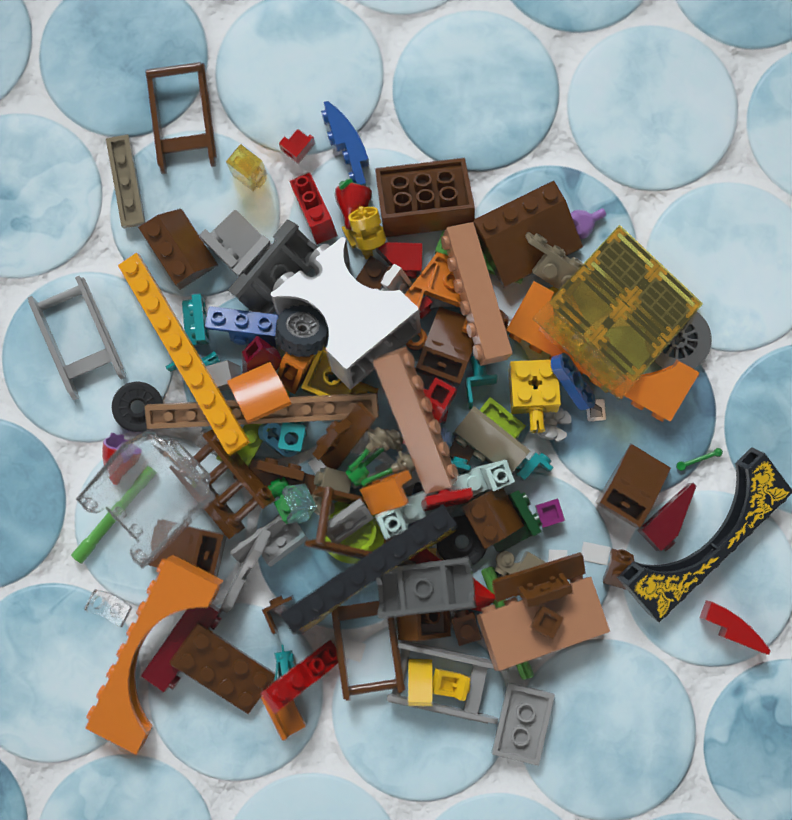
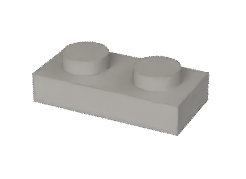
[326,499,373,544]

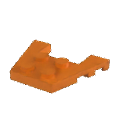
[405,252,468,334]

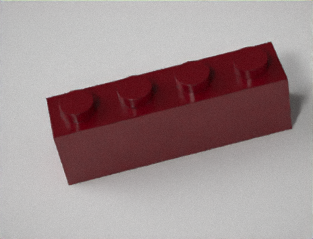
[141,604,222,692]

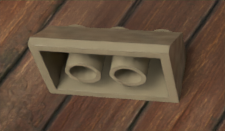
[453,406,530,473]

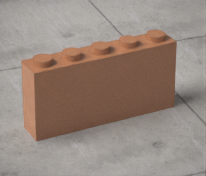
[476,575,610,671]

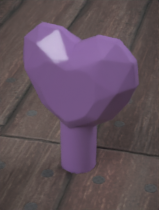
[571,208,606,239]

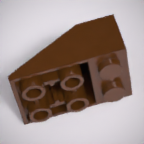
[416,306,474,387]
[595,443,671,528]
[148,519,227,577]

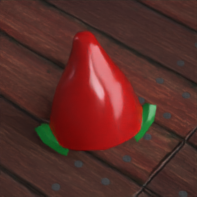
[334,178,372,230]

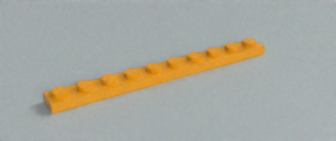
[118,252,250,456]

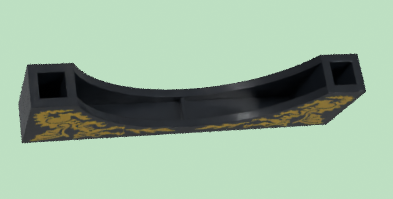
[616,447,792,622]
[280,505,459,634]

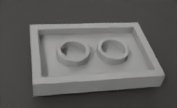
[491,682,555,766]

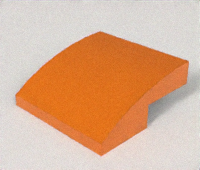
[227,362,292,424]

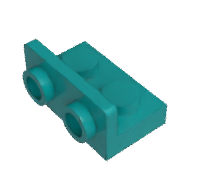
[182,294,210,346]

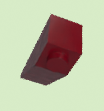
[637,483,696,551]

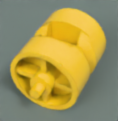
[348,206,386,250]

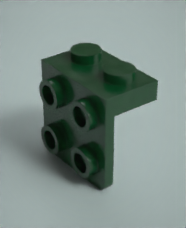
[493,490,542,552]

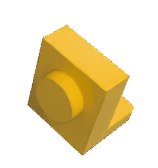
[432,668,470,701]

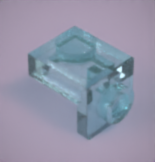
[282,484,317,523]

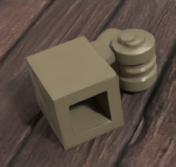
[308,467,352,516]
[494,551,547,576]

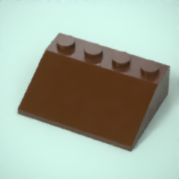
[375,158,475,237]
[473,180,583,288]

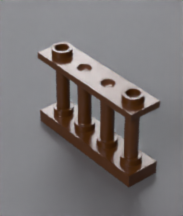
[170,429,276,539]

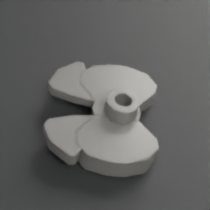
[536,407,571,443]

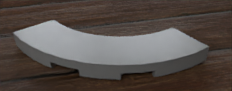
[220,528,271,613]

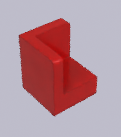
[279,129,315,164]

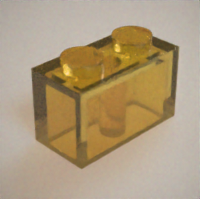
[226,144,267,191]

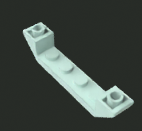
[376,460,515,539]

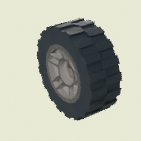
[275,305,329,357]

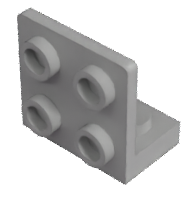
[199,210,262,273]

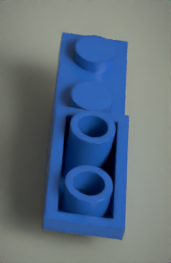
[321,101,369,186]

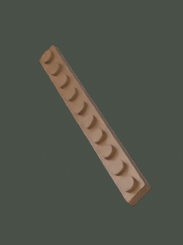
[144,393,379,429]

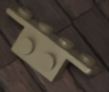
[525,232,604,297]

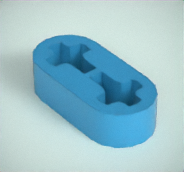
[258,423,298,457]

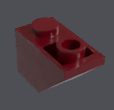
[242,336,282,374]

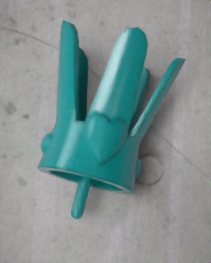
[274,644,295,681]

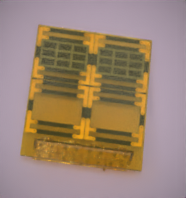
[533,225,703,400]

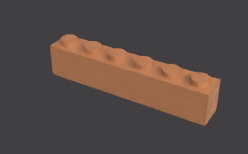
[441,222,513,366]
[373,347,458,494]

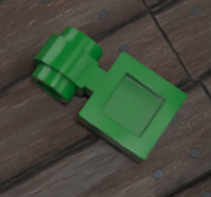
[268,477,306,524]

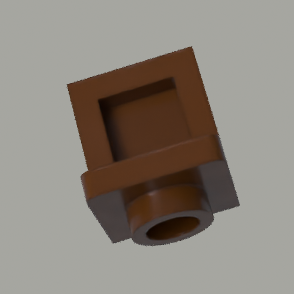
[603,548,634,590]

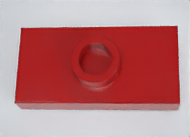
[421,487,473,511]

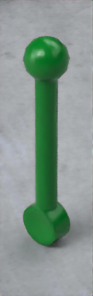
[676,448,723,471]

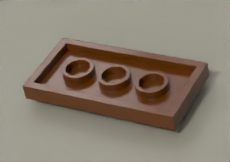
[169,622,275,714]

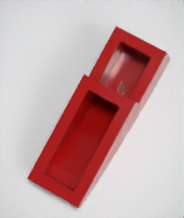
[699,600,771,655]

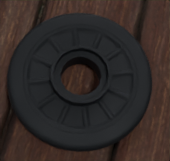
[111,381,163,432]
[437,516,487,566]

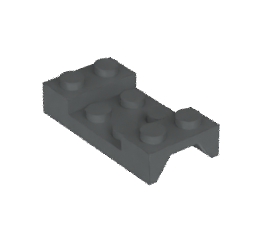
[228,219,318,314]
[376,558,477,619]

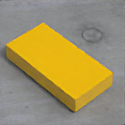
[408,659,432,706]

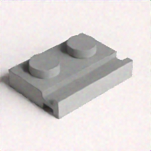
[232,235,272,277]

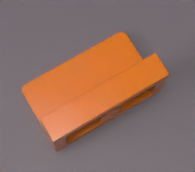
[360,470,412,515]
[261,697,306,741]

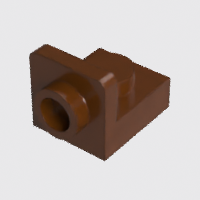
[451,609,481,646]

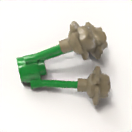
[345,427,415,487]

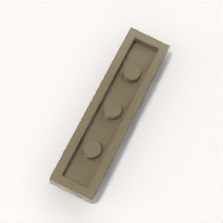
[106,134,145,229]

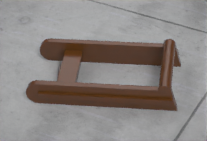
[146,62,217,174]
[305,486,416,566]
[331,600,405,701]

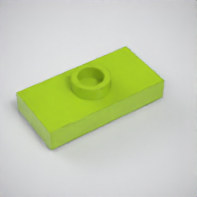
[480,397,526,439]

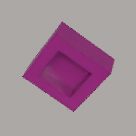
[535,498,565,528]

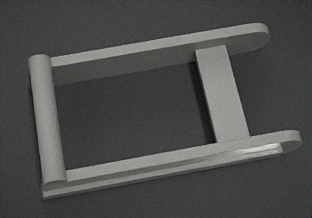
[28,276,126,400]
[387,640,509,724]

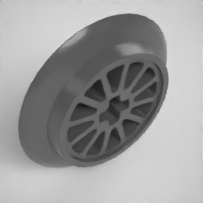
[645,310,712,369]

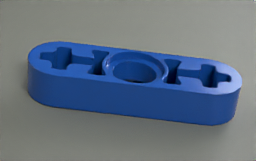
[551,353,596,410]

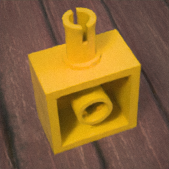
[301,347,379,396]
[508,360,561,433]

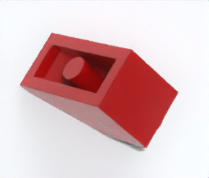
[376,242,422,279]

